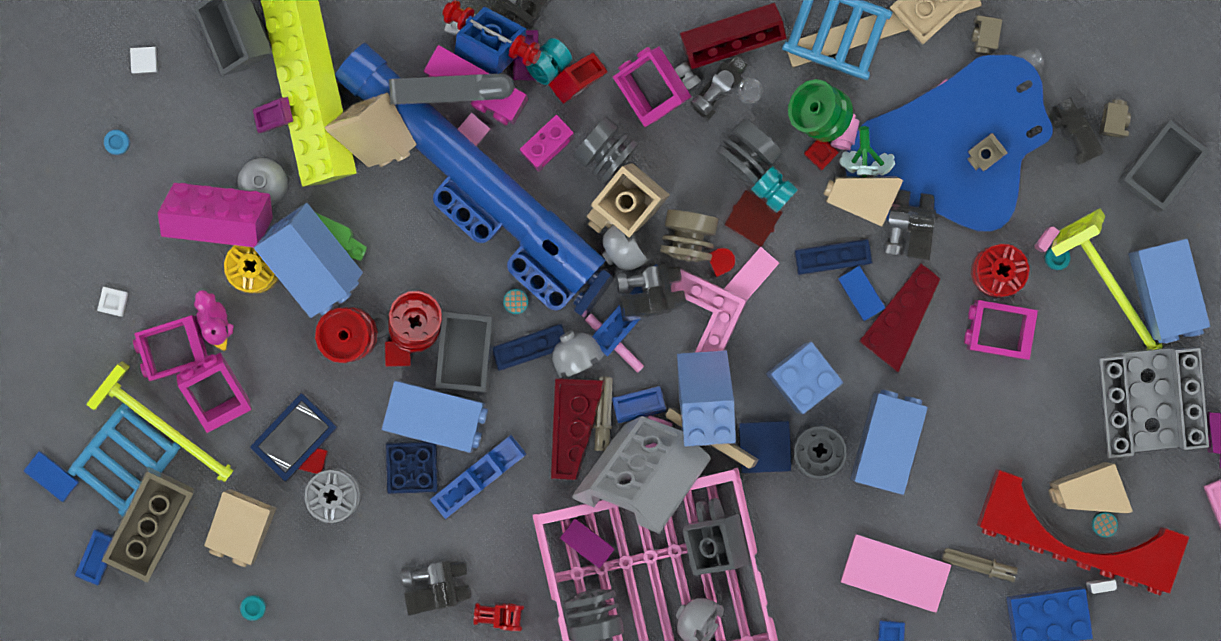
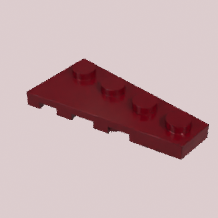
[858,264,940,372]
[551,379,606,480]

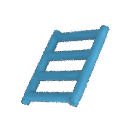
[782,0,893,80]
[67,403,181,517]

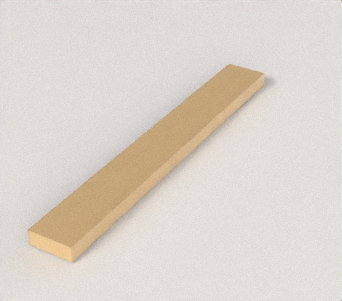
[787,0,982,68]

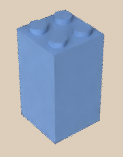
[254,203,363,318]
[1128,239,1210,343]
[766,342,843,414]
[677,350,736,446]
[382,381,488,453]
[850,390,928,495]

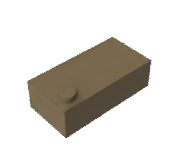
[102,467,194,583]

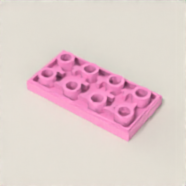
[840,534,951,613]

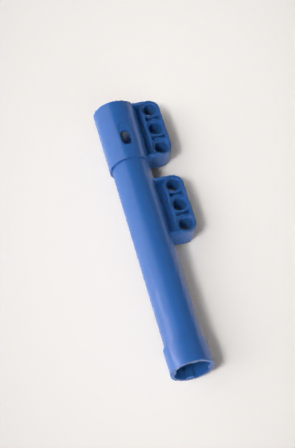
[335,43,606,310]

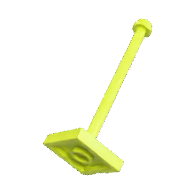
[1051,208,1163,350]
[86,361,234,482]

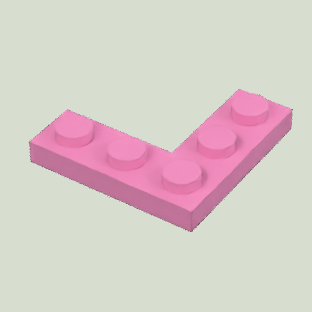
[669,268,748,353]

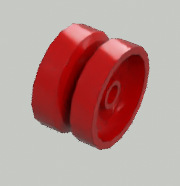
[315,307,378,363]

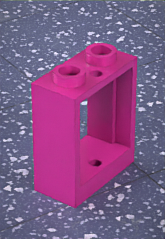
[613,46,692,127]
[520,114,575,172]
[964,300,1038,360]
[133,315,208,381]
[176,352,251,433]

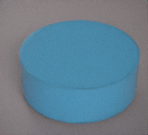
[104,130,130,155]

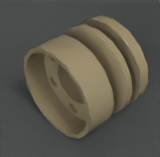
[660,210,718,262]

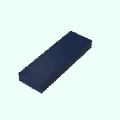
[794,239,872,275]
[493,324,565,371]

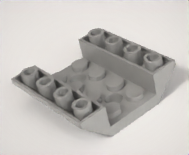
[1099,347,1209,458]
[572,416,711,533]

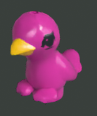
[194,290,234,351]

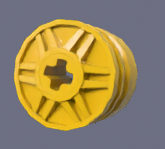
[224,245,279,294]

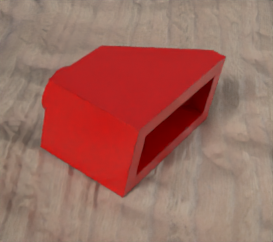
[548,53,608,104]

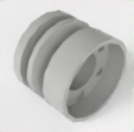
[304,468,362,523]

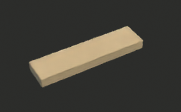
[665,407,759,468]

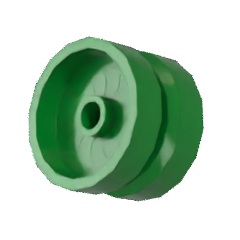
[788,79,853,142]

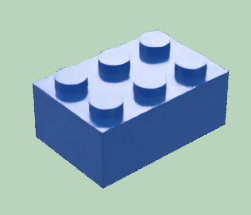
[1006,586,1093,641]

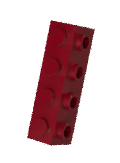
[680,2,787,69]

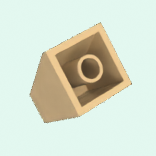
[325,93,417,167]
[591,163,670,238]
[823,176,903,226]
[1048,462,1133,513]
[204,489,277,567]

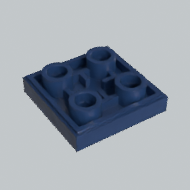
[573,270,614,319]
[739,421,791,473]
[386,442,438,494]

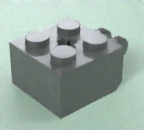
[683,498,751,576]

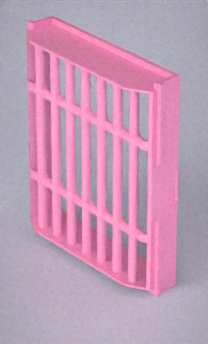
[532,467,778,641]

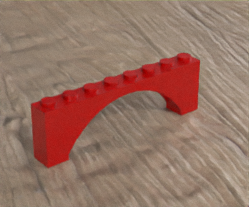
[977,469,1189,596]

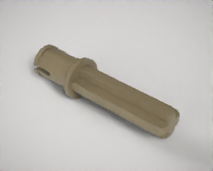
[593,376,613,451]
[942,548,1018,583]

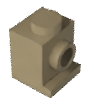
[971,15,1002,55]
[1099,99,1131,139]
[967,133,1008,172]

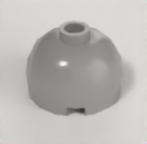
[237,158,288,206]
[602,225,649,270]
[552,331,604,377]
[676,598,723,641]

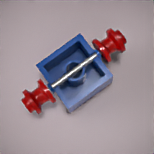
[442,0,541,74]

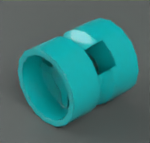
[525,38,572,85]
[751,166,798,213]

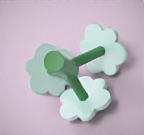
[840,126,895,178]

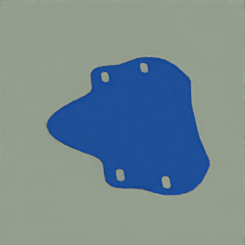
[845,55,1053,231]

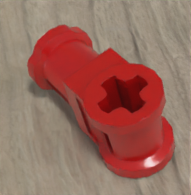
[473,603,524,631]

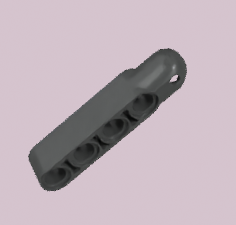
[389,73,515,104]

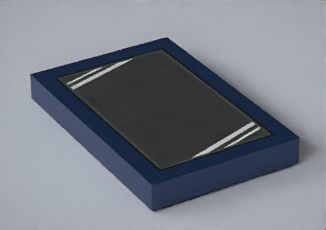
[250,393,338,482]

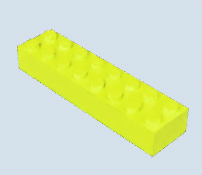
[261,0,357,187]

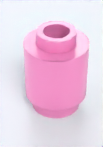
[831,114,860,150]

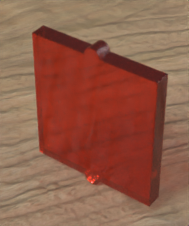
[724,190,783,247]

